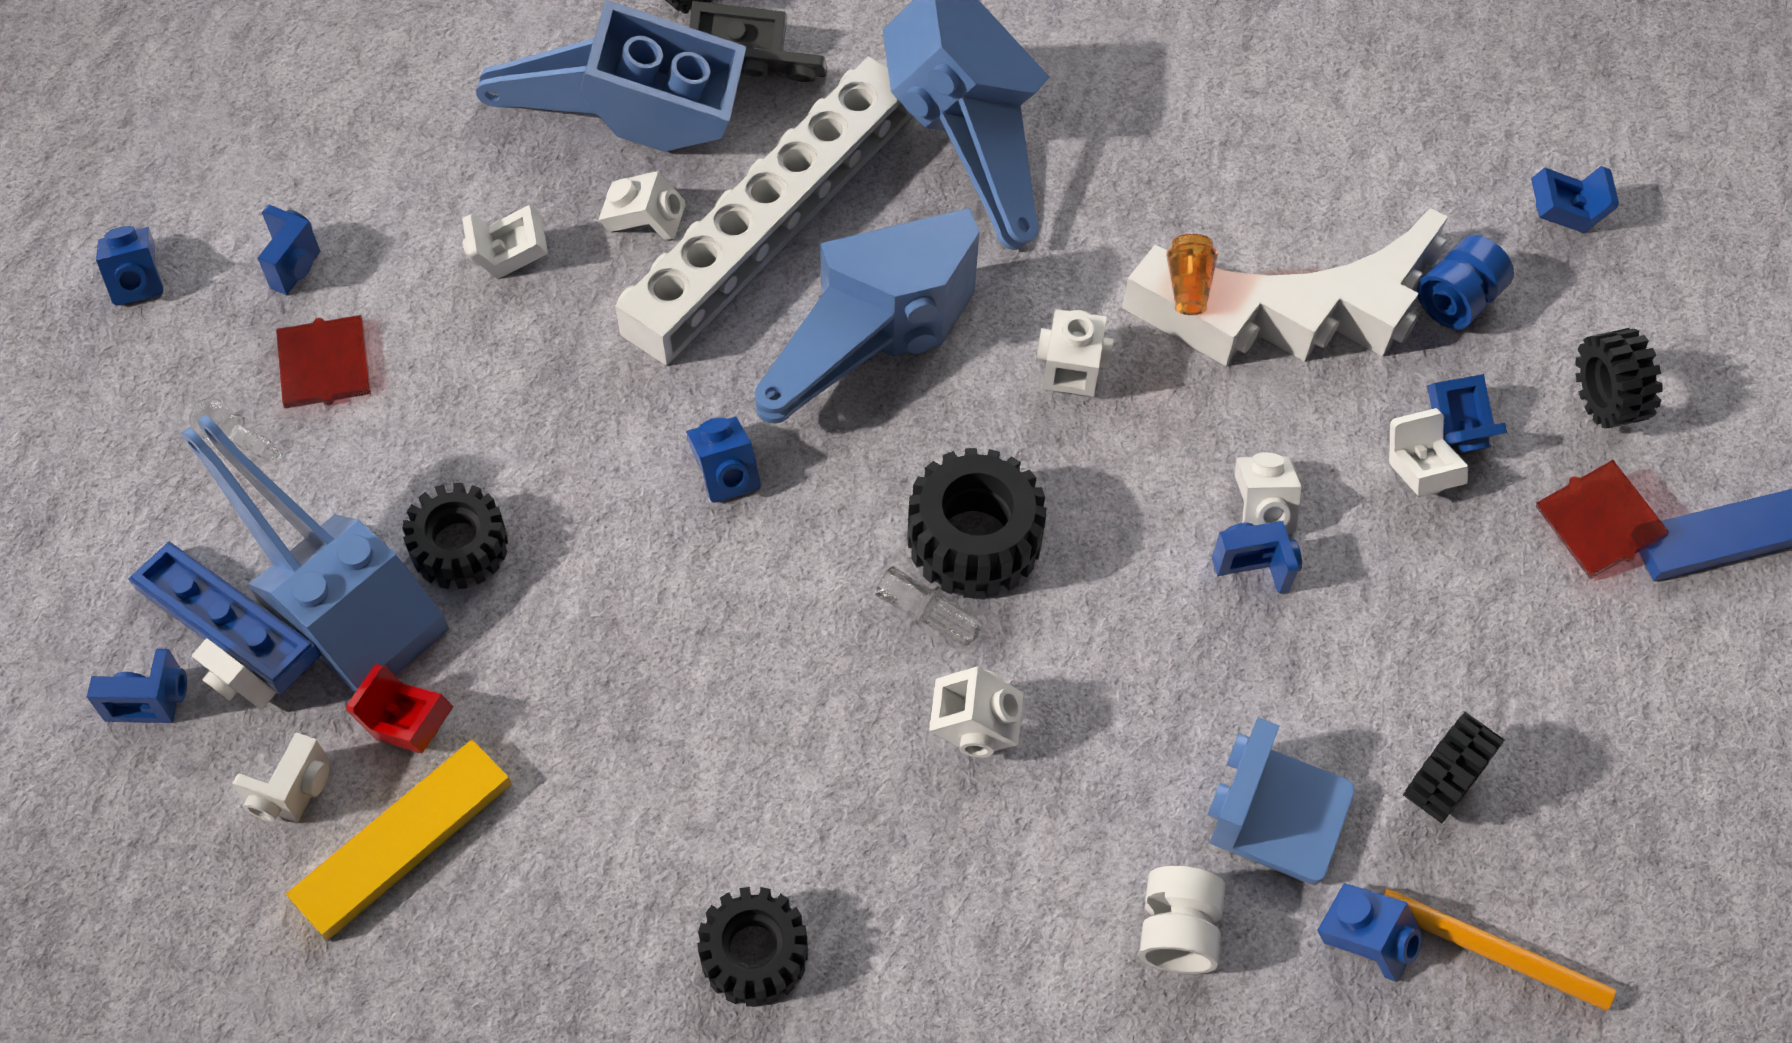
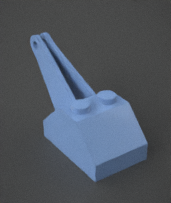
[476,0,746,152]
[883,0,1050,250]
[755,208,980,424]
[181,415,449,693]

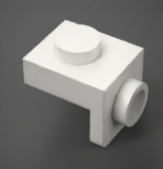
[599,171,685,240]
[462,205,548,279]
[1389,408,1468,496]
[1235,452,1302,534]
[192,638,276,710]
[232,732,330,823]

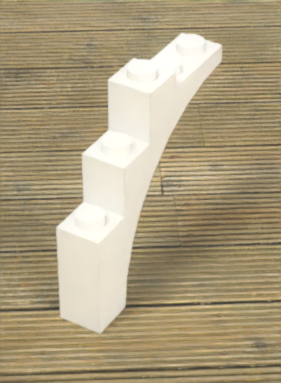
[1122,208,1448,366]

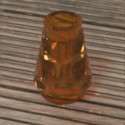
[1166,234,1218,315]

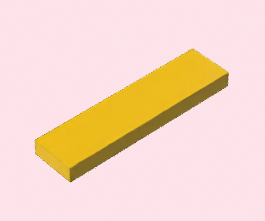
[286,739,512,942]

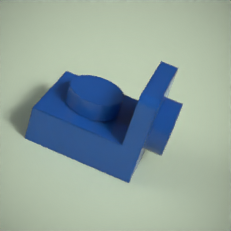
[87,649,187,723]

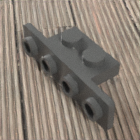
[689,1,828,82]

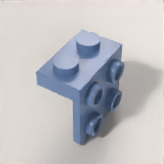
[1207,717,1355,885]

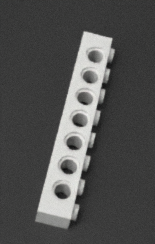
[615,56,913,366]

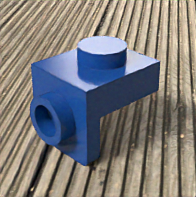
[1531,166,1619,233]
[257,204,321,295]
[96,226,164,306]
[1427,374,1507,453]
[686,416,761,503]
[1212,521,1302,593]
[1317,883,1422,982]

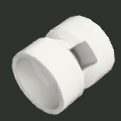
[1139,866,1226,974]

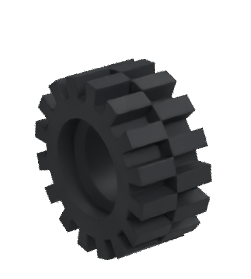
[1575,328,1663,429]
[402,483,508,589]
[1403,712,1505,824]
[697,887,808,1007]

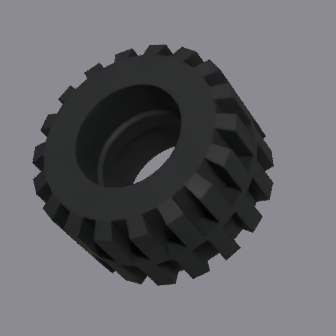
[907,448,1047,599]

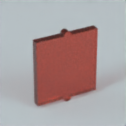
[276,315,371,409]
[1536,460,1669,579]

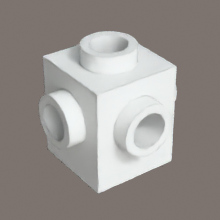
[1037,309,1114,397]
[929,666,1023,758]

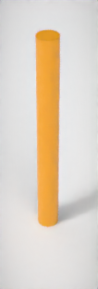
[1383,888,1616,1011]

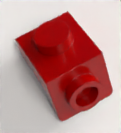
[346,664,454,754]

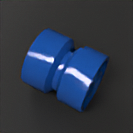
[1417,235,1514,329]

